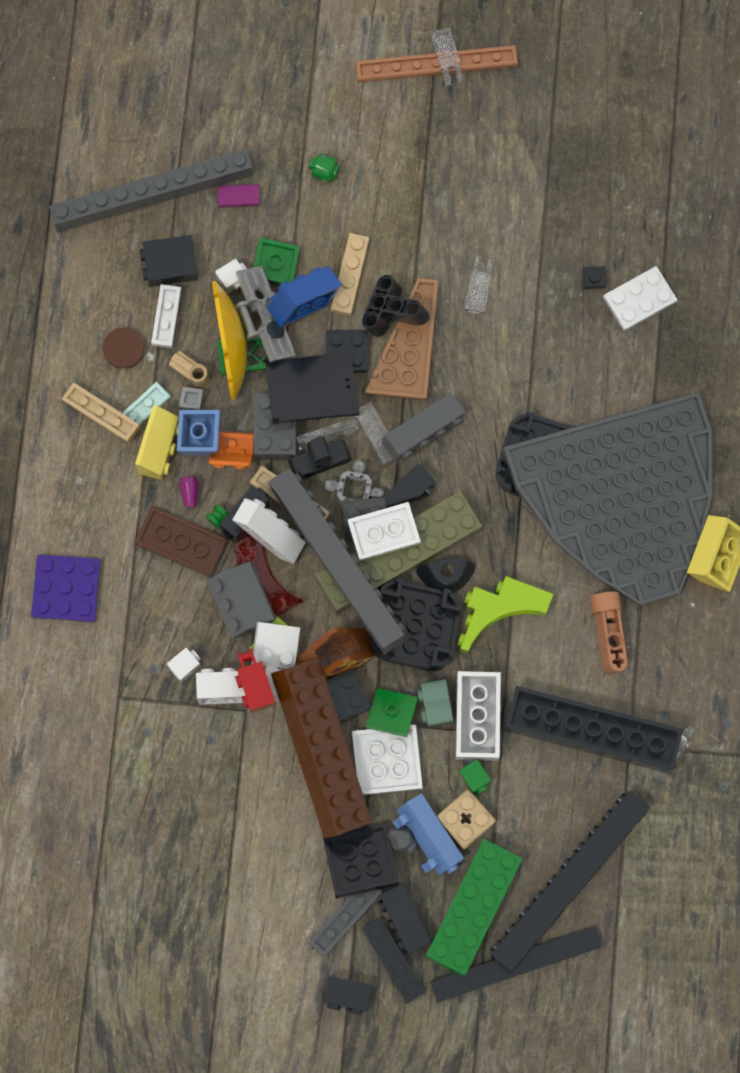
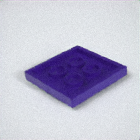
[31,555,101,622]

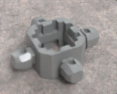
[325,461,384,506]

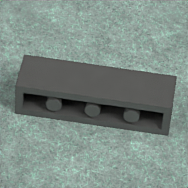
[382,392,466,462]

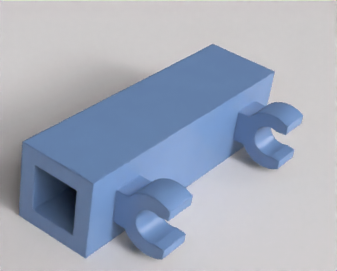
[393,793,464,875]

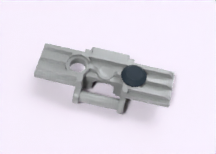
[235,266,296,362]

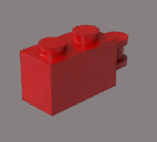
[235,648,276,713]

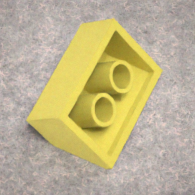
[135,405,179,481]
[687,515,740,592]

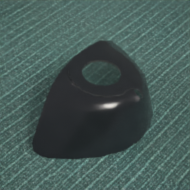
[416,558,476,593]

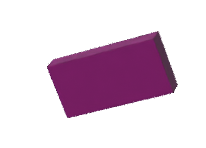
[218,184,260,208]

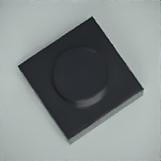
[583,267,605,289]

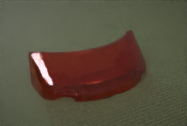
[233,534,303,617]

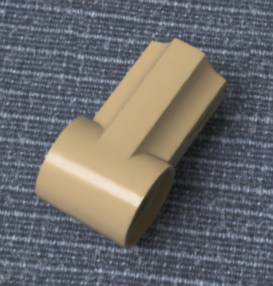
[169,351,209,388]

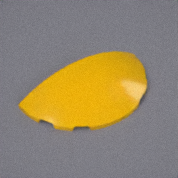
[212,281,247,400]

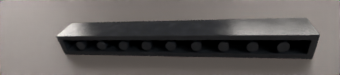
[490,791,650,974]

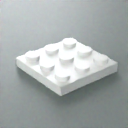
[352,725,423,795]

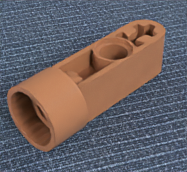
[590,592,627,674]

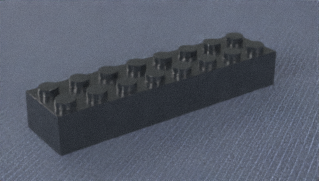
[505,686,684,774]

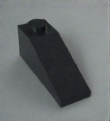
[382,463,436,508]

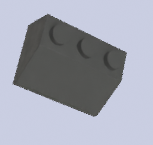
[207,561,277,639]

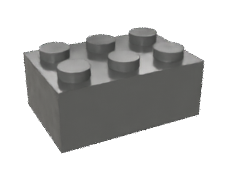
[254,393,296,460]

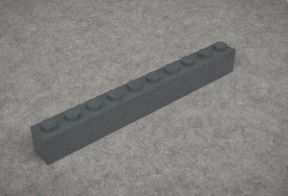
[49,149,253,233]
[269,468,406,655]

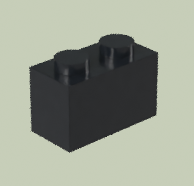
[323,976,372,1015]

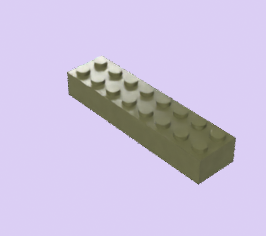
[315,491,482,615]

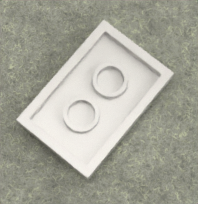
[603,266,677,331]
[347,502,421,561]

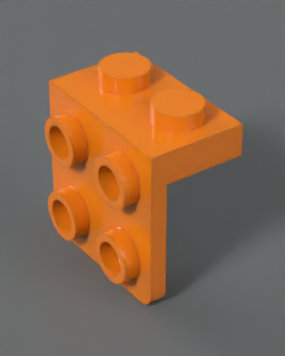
[209,431,254,469]

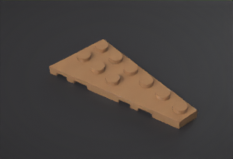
[365,278,438,401]

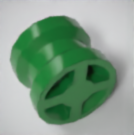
[205,504,228,530]

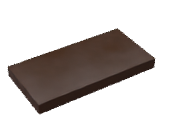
[134,506,229,578]

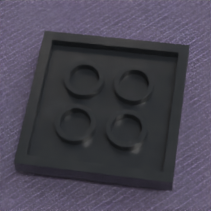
[323,823,399,899]

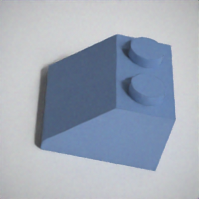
[177,410,221,456]

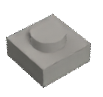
[179,387,204,410]

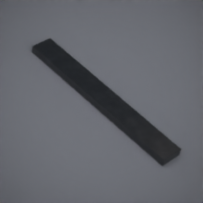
[430,926,602,1003]

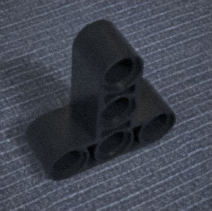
[362,275,429,337]
[288,436,352,480]

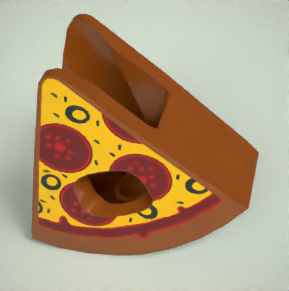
[295,627,376,680]

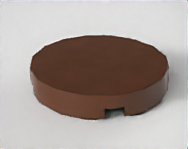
[103,327,144,369]

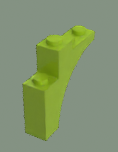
[457,576,553,654]

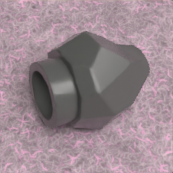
[387,826,417,855]

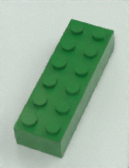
[424,839,523,978]

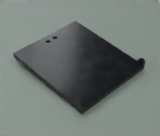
[265,353,360,424]

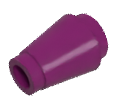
[179,477,199,507]

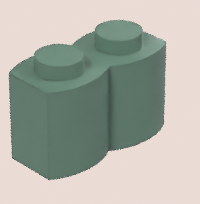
[417,679,453,728]

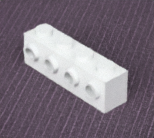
[233,498,306,564]

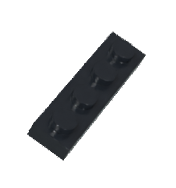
[362,917,426,1004]

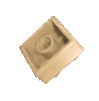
[437,789,496,850]

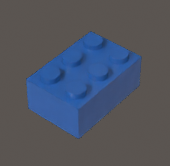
[267,266,342,328]

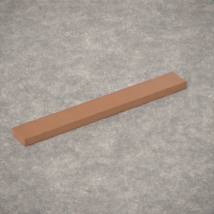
[355,45,518,83]

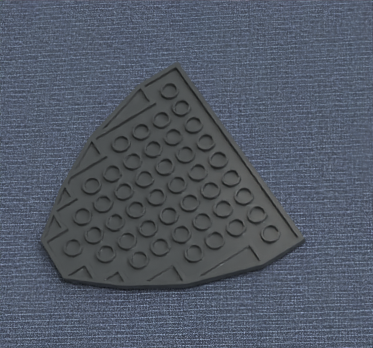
[503,392,712,606]

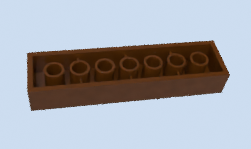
[271,658,372,838]

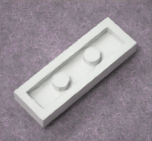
[151,284,182,348]

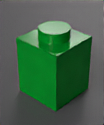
[458,759,491,795]

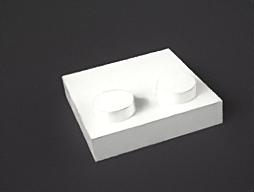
[251,622,300,669]

